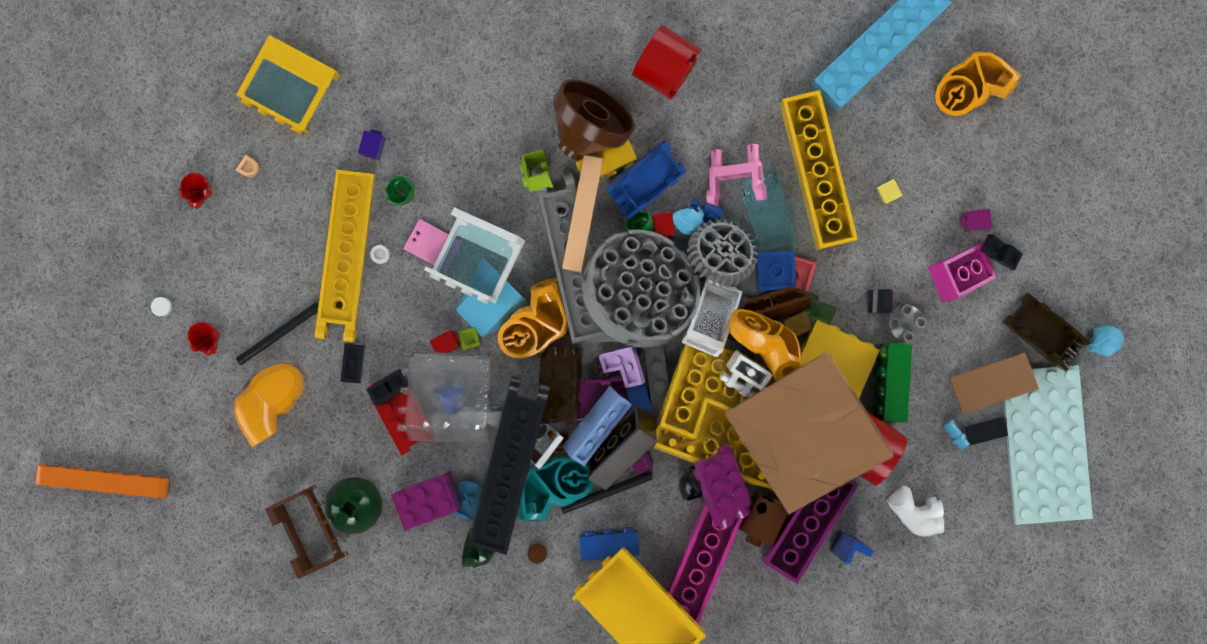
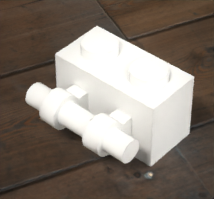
[720,349,773,397]

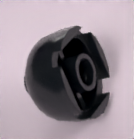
[679,465,703,501]

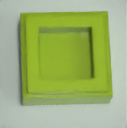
[457,327,481,350]

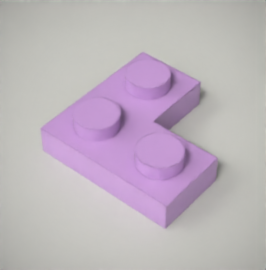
[599,346,646,388]

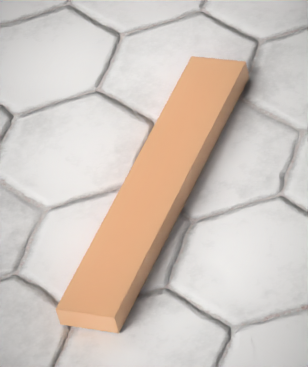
[562,155,603,273]

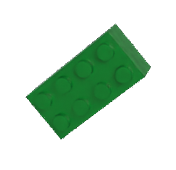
[873,343,912,423]

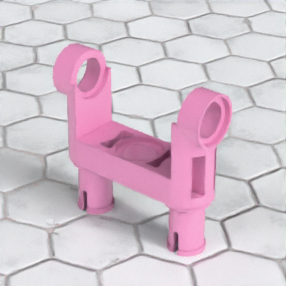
[706,144,767,206]

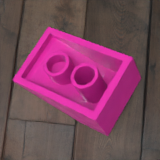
[928,243,997,302]

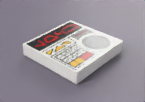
[531,424,563,469]

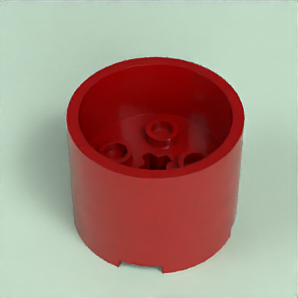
[632,25,702,100]
[859,410,908,486]

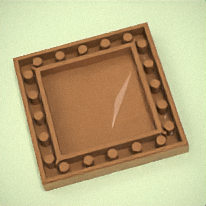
[725,351,894,514]

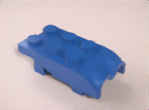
[606,140,687,219]

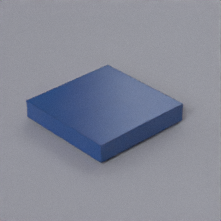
[756,251,796,291]

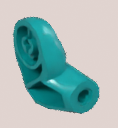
[518,456,594,522]

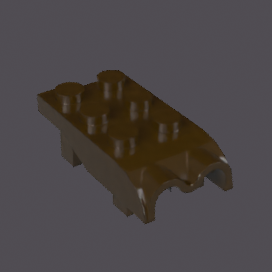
[1002,293,1091,371]
[539,346,582,424]

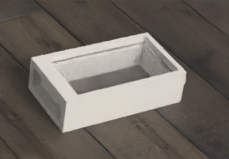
[682,280,743,357]

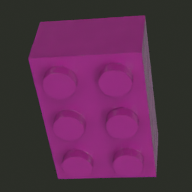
[391,471,463,531]

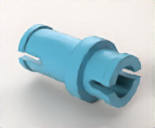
[943,420,970,450]

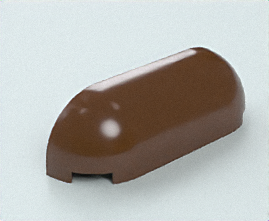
[740,287,812,321]

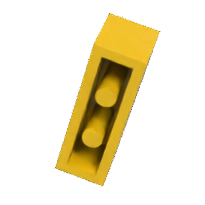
[575,140,637,183]

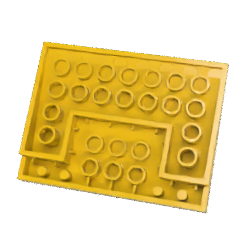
[653,344,776,494]

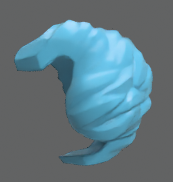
[672,207,704,235]
[1086,325,1124,357]

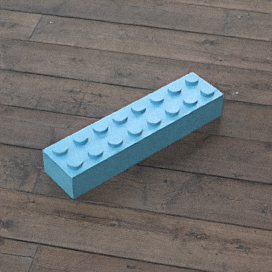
[811,0,952,112]

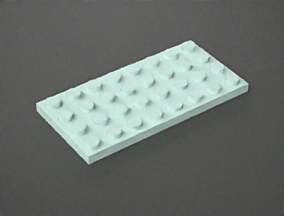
[1003,365,1093,525]

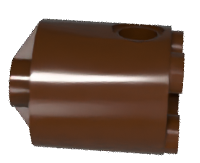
[739,490,788,547]

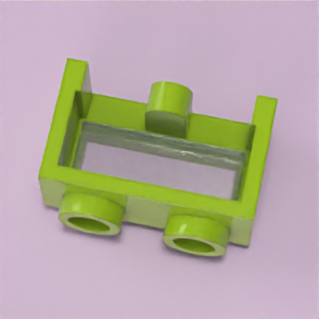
[520,149,553,192]

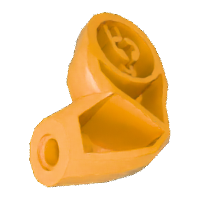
[935,52,1022,117]
[728,309,802,381]
[234,363,305,448]

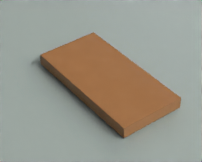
[949,352,1039,414]

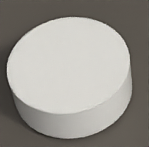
[370,245,390,264]
[151,297,172,316]

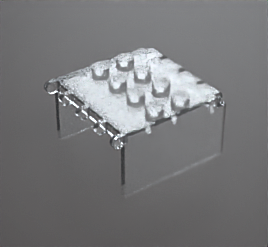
[397,352,492,443]

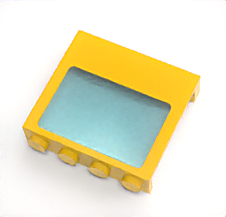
[236,35,340,135]

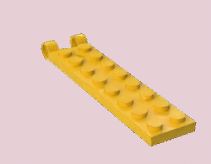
[315,170,375,343]

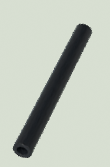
[236,303,318,365]
[561,471,653,514]

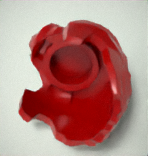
[179,173,212,209]
[187,321,220,356]

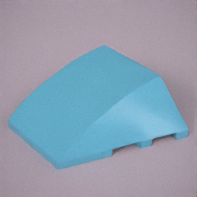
[456,257,530,338]

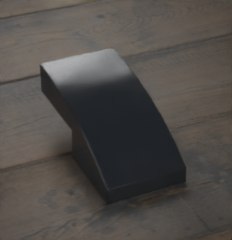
[980,234,1023,271]

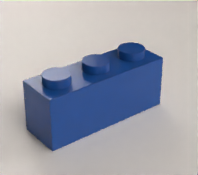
[579,527,640,561]

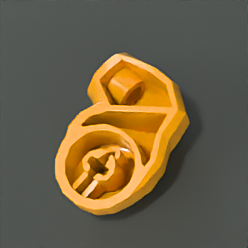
[498,278,568,358]

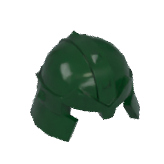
[461,529,495,569]

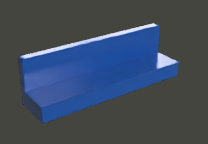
[830,530,874,565]

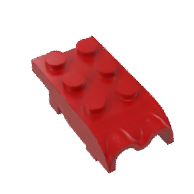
[367,372,437,456]

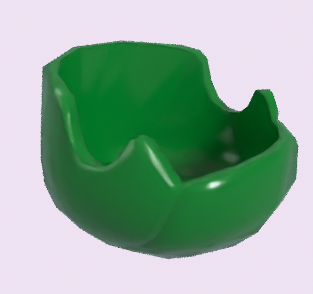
[385,176,415,205]
[625,210,654,232]

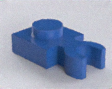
[689,199,724,223]

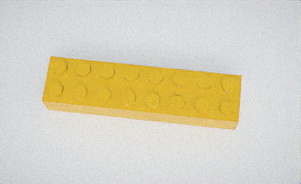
[779,90,858,251]

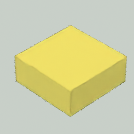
[876,179,903,205]

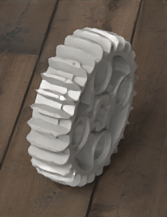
[687,218,758,288]

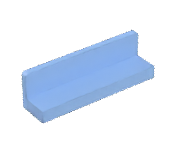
[562,387,632,466]

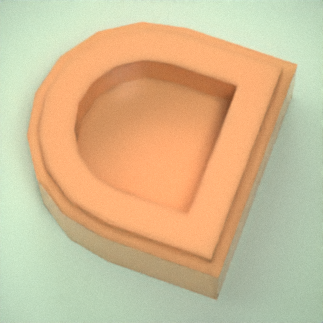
[236,155,259,177]

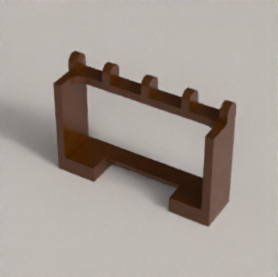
[265,485,349,579]

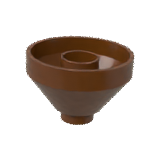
[553,79,635,160]

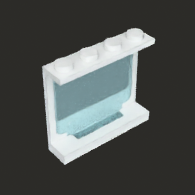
[424,207,525,304]

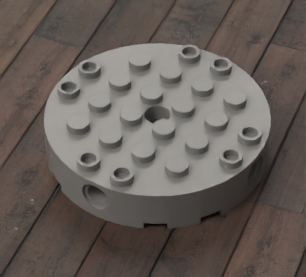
[582,230,700,348]

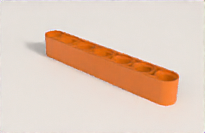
[34,464,170,498]

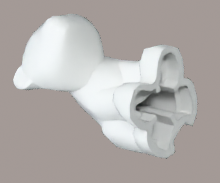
[886,486,944,537]

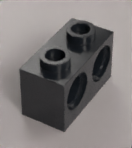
[366,368,414,407]

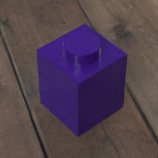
[358,129,386,160]

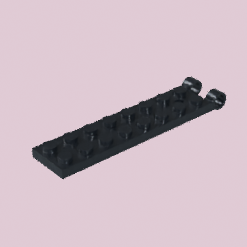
[469,376,550,555]

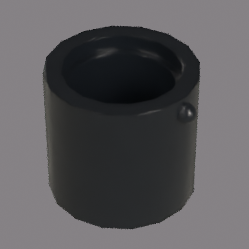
[866,289,894,313]

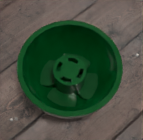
[325,477,382,534]

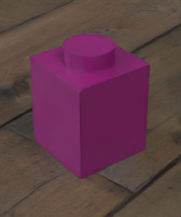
[960,209,992,232]

